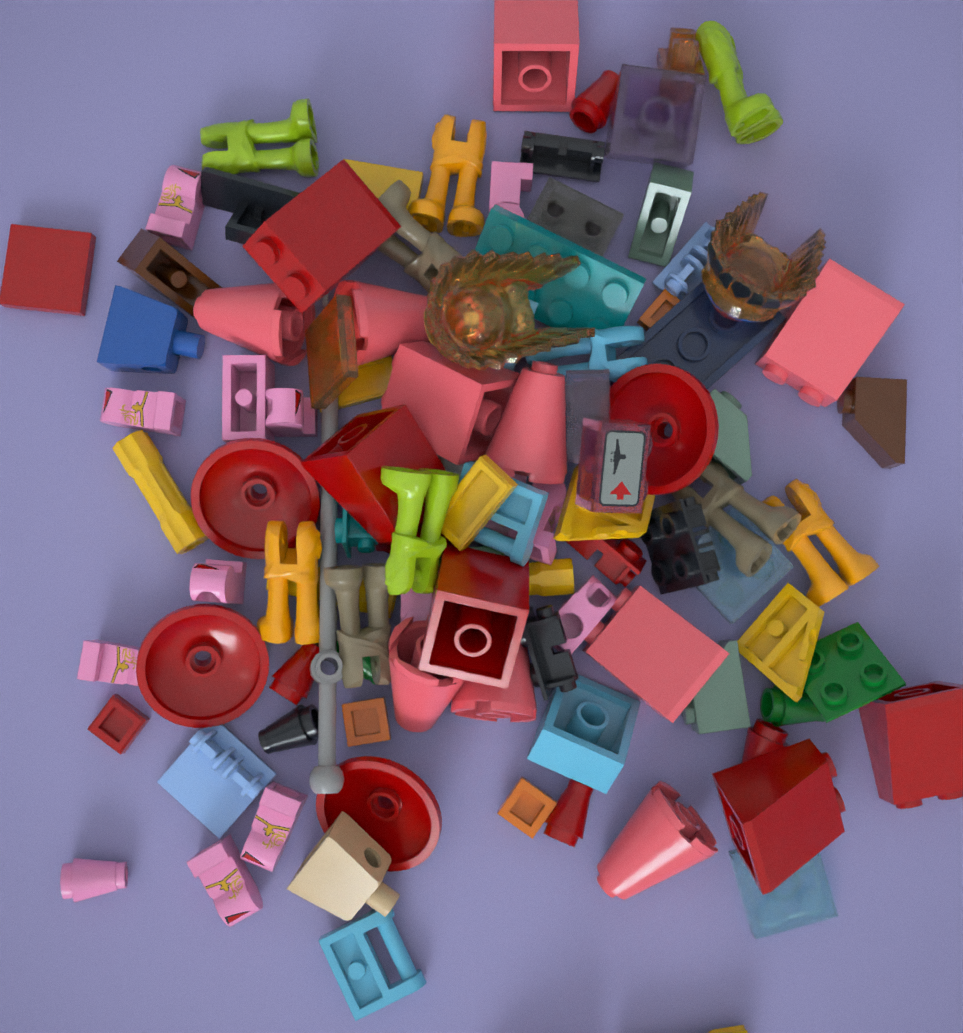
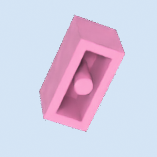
[222,355,275,443]

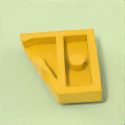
[553,462,655,541]
[737,583,825,702]

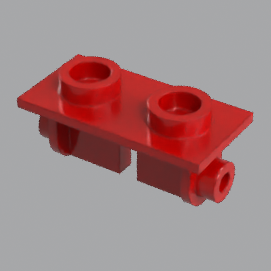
[565,538,647,587]

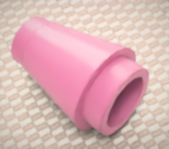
[60,858,128,903]

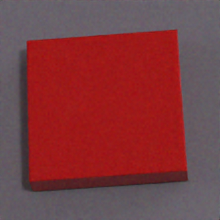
[0,224,96,316]

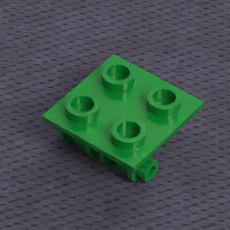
[804,622,906,723]

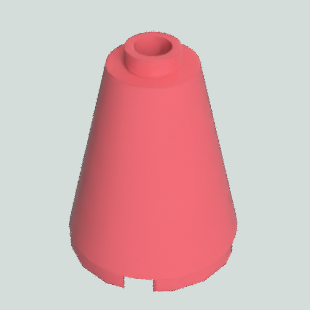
[332,280,445,366]
[193,283,315,366]
[484,361,567,484]
[388,615,466,732]
[451,643,537,722]
[597,781,718,900]

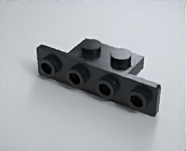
[201,167,300,244]

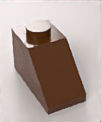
[117,228,222,318]
[837,377,907,469]

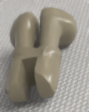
[378,180,475,300]
[671,459,801,577]
[324,563,391,688]

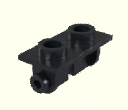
[520,131,605,182]
[521,605,579,701]

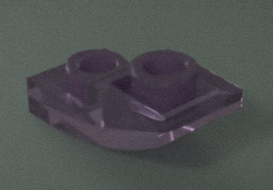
[566,369,611,463]

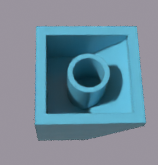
[527,675,641,794]

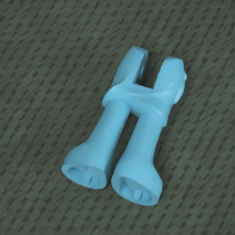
[524,326,648,387]

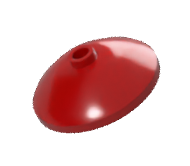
[596,364,719,495]
[191,438,320,559]
[136,604,269,728]
[316,756,442,872]

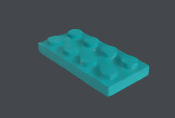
[469,204,647,336]

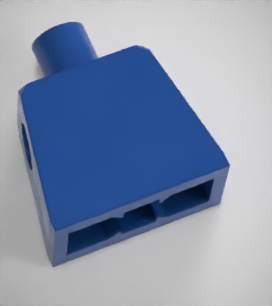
[97,285,205,374]

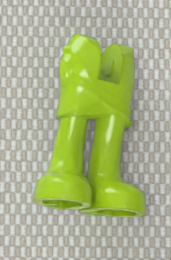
[695,21,783,144]
[200,98,319,178]
[380,466,460,595]

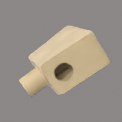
[287,811,400,920]

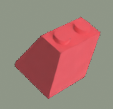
[493,0,579,112]
[755,258,905,407]
[381,341,520,465]
[582,586,729,723]

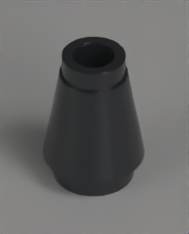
[258,704,319,754]

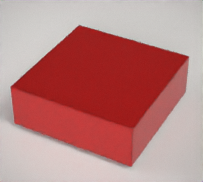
[87,694,150,755]

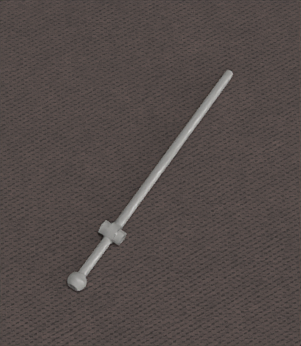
[309,291,345,794]

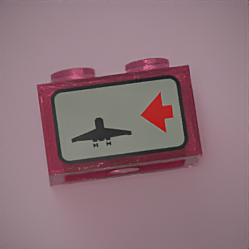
[575,418,653,513]

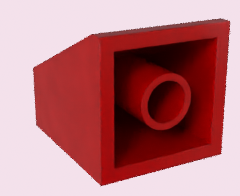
[242,159,401,314]
[300,404,446,543]
[418,543,529,689]
[858,681,963,809]
[712,738,846,895]

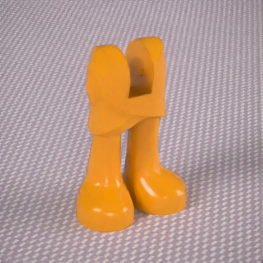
[408,114,487,237]
[762,479,880,607]
[257,520,322,645]

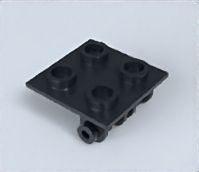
[641,496,721,595]

